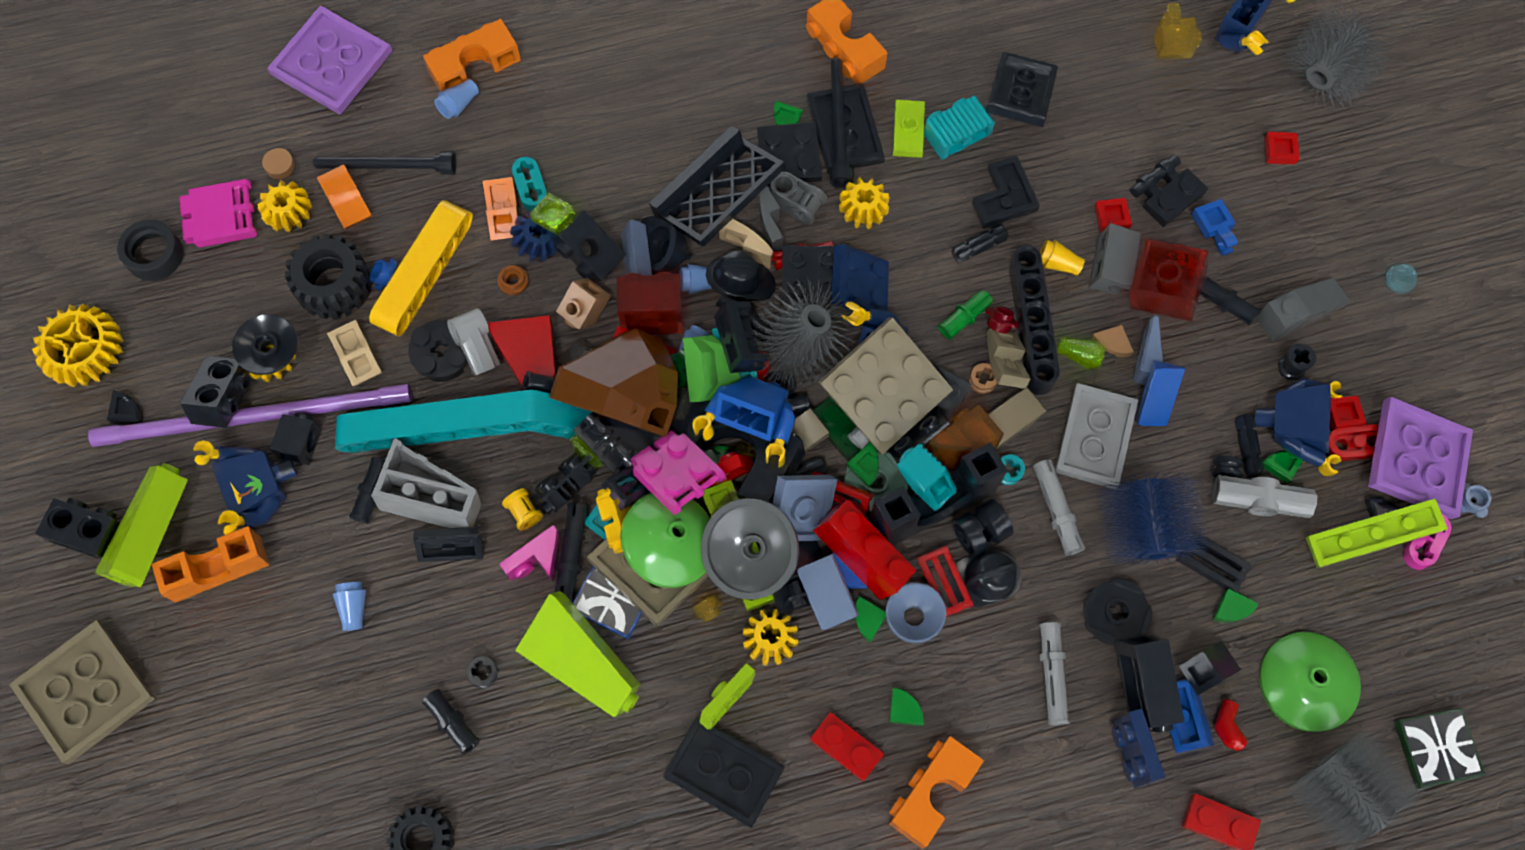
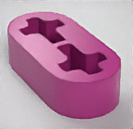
[1403,514,1452,570]

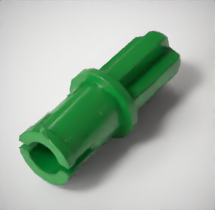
[938,290,993,340]

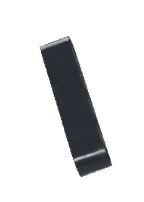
[1009,245,1060,395]

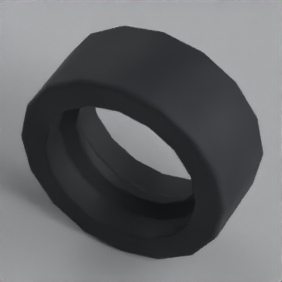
[117,220,183,281]

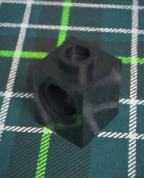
[270,413,321,466]
[1179,641,1241,695]

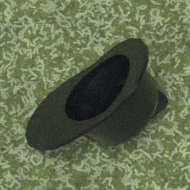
[640,216,691,271]
[705,250,776,301]
[946,550,1022,608]

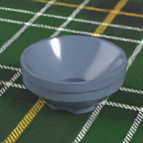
[885,583,946,644]

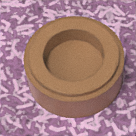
[262,148,295,179]

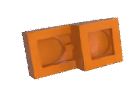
[317,164,372,230]
[483,177,519,241]

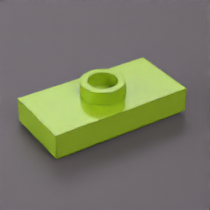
[893,99,925,158]
[700,663,755,730]

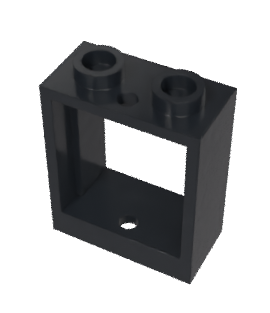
[1115,634,1184,732]

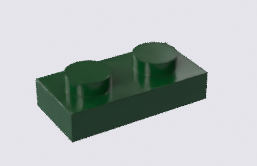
[813,397,870,462]

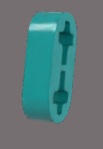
[512,157,549,213]

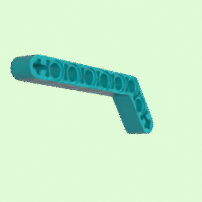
[335,390,592,453]

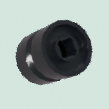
[952,499,1014,558]

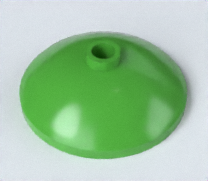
[620,493,710,588]
[1259,632,1361,732]

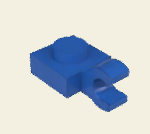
[1192,199,1238,256]

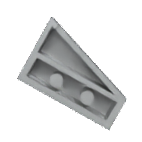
[371,438,482,528]

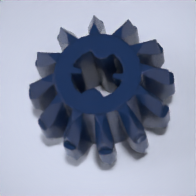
[510,210,561,263]

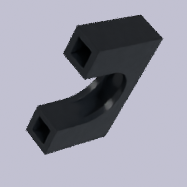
[656,396,806,503]
[869,442,1008,546]

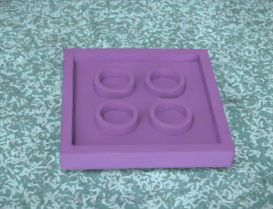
[267,5,392,115]
[1368,397,1473,519]

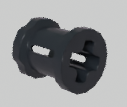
[1278,343,1316,380]

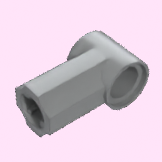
[447,308,500,375]

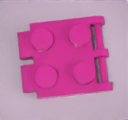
[179,179,257,248]
[631,431,726,515]

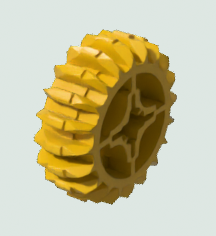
[32,303,124,388]

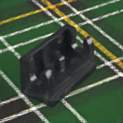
[714,301,768,373]

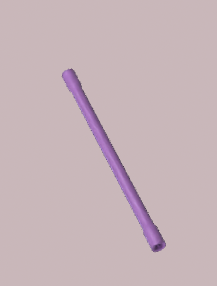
[88,384,412,447]

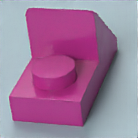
[499,525,561,582]

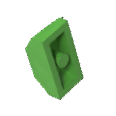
[683,335,741,402]

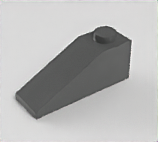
[1256,277,1351,342]

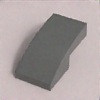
[759,186,783,251]

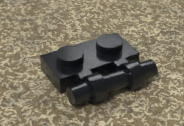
[1130,155,1209,228]

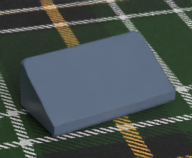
[621,219,652,290]
[797,554,859,631]

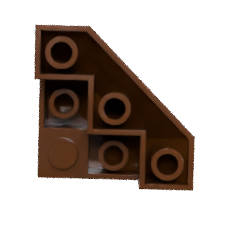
[549,328,678,437]

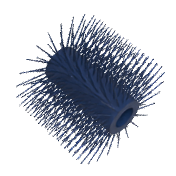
[1098,471,1209,565]

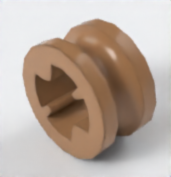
[969,363,997,395]

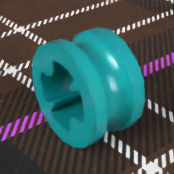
[1001,454,1025,485]

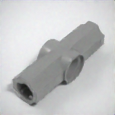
[1212,475,1317,518]

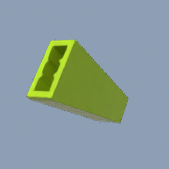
[94,463,188,588]
[515,591,641,718]

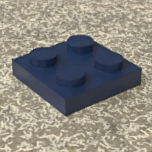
[831,243,889,311]
[1112,709,1166,788]

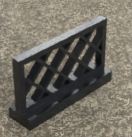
[649,126,786,247]

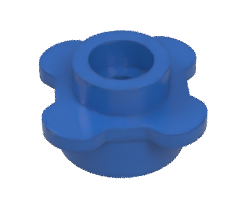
[370,258,397,291]

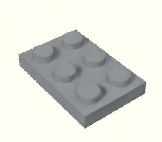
[1055,383,1138,490]

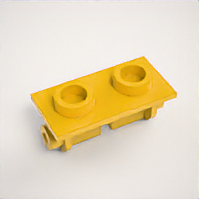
[596,485,631,553]

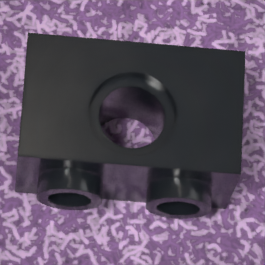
[550,210,626,282]

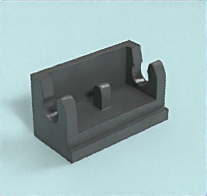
[1089,223,1141,294]

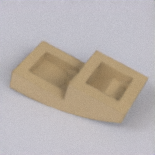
[719,219,773,269]
[327,320,382,387]

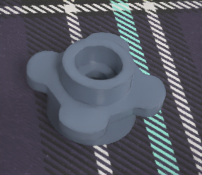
[1461,483,1491,518]

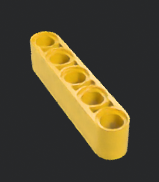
[369,200,473,337]

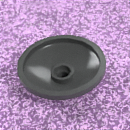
[701,499,799,599]

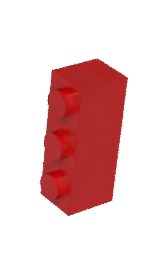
[812,499,916,600]

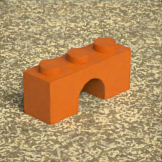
[806,0,888,84]
[423,19,521,92]
[151,526,270,603]
[889,736,984,849]

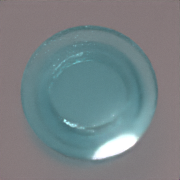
[1385,264,1417,294]

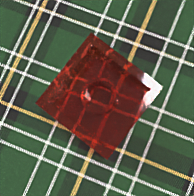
[1129,239,1208,321]
[617,272,684,335]

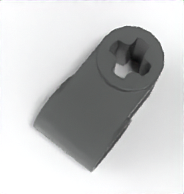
[770,172,828,225]

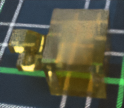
[1153,3,1202,60]

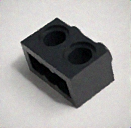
[180,356,251,428]
[35,498,120,560]

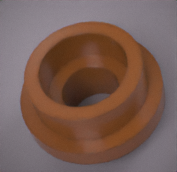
[497,265,529,295]

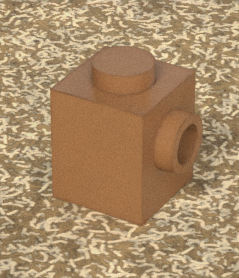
[556,278,611,330]

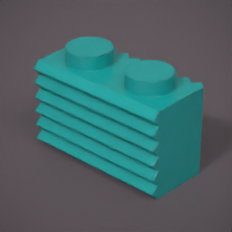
[924,95,995,160]
[897,444,956,511]

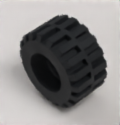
[285,234,372,319]

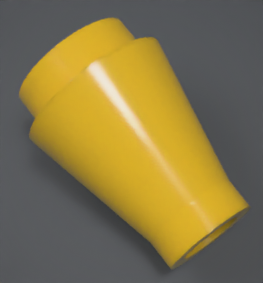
[1040,240,1085,276]

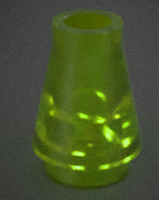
[1057,336,1106,371]

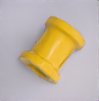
[502,488,544,531]

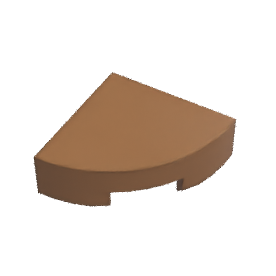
[1091,325,1134,357]

